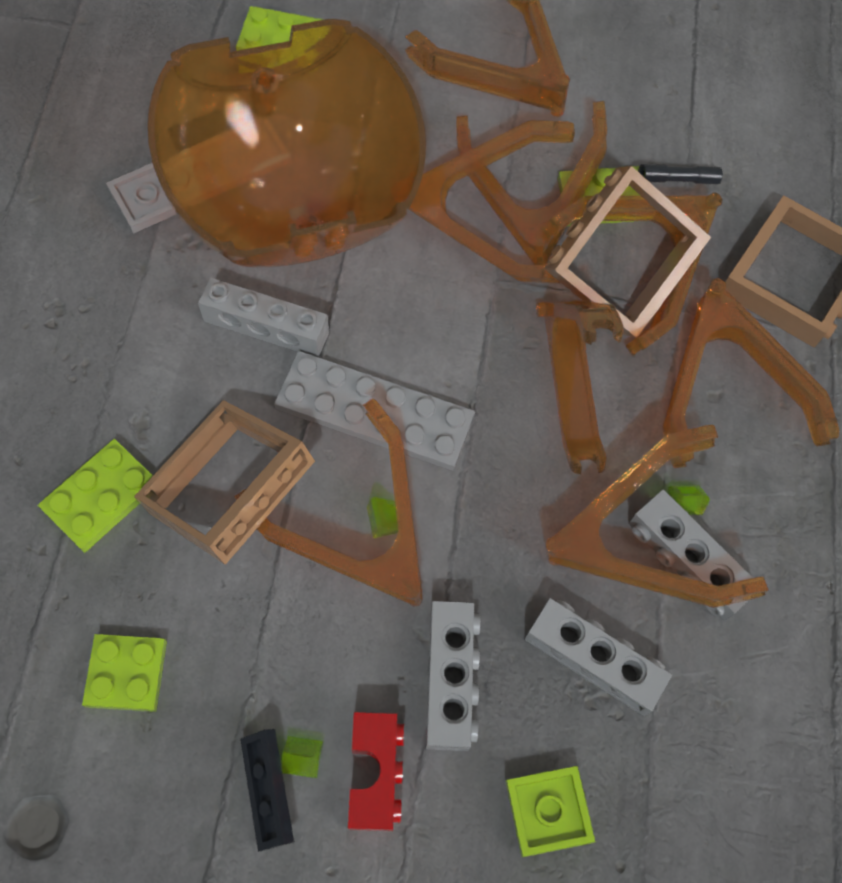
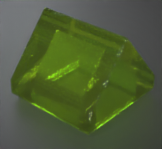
[668,486,710,515]
[367,497,402,538]
[282,736,324,779]

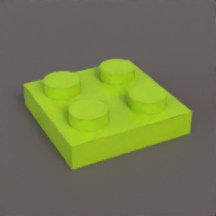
[82,634,167,712]
[505,766,595,857]

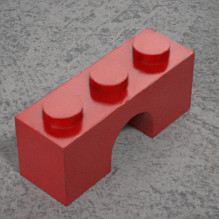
[348,712,404,831]

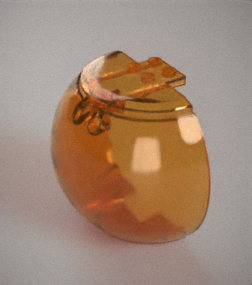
[148,19,426,268]

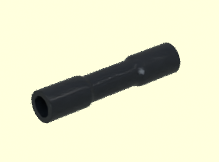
[638,164,723,184]

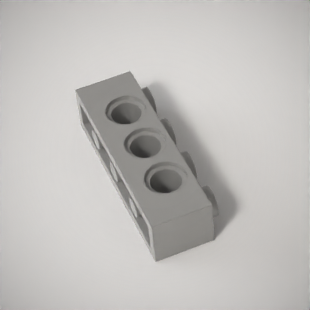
[198,277,329,358]
[629,489,762,621]
[525,598,672,716]
[426,601,480,751]

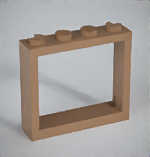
[544,166,711,338]
[719,195,842,348]
[134,400,315,565]

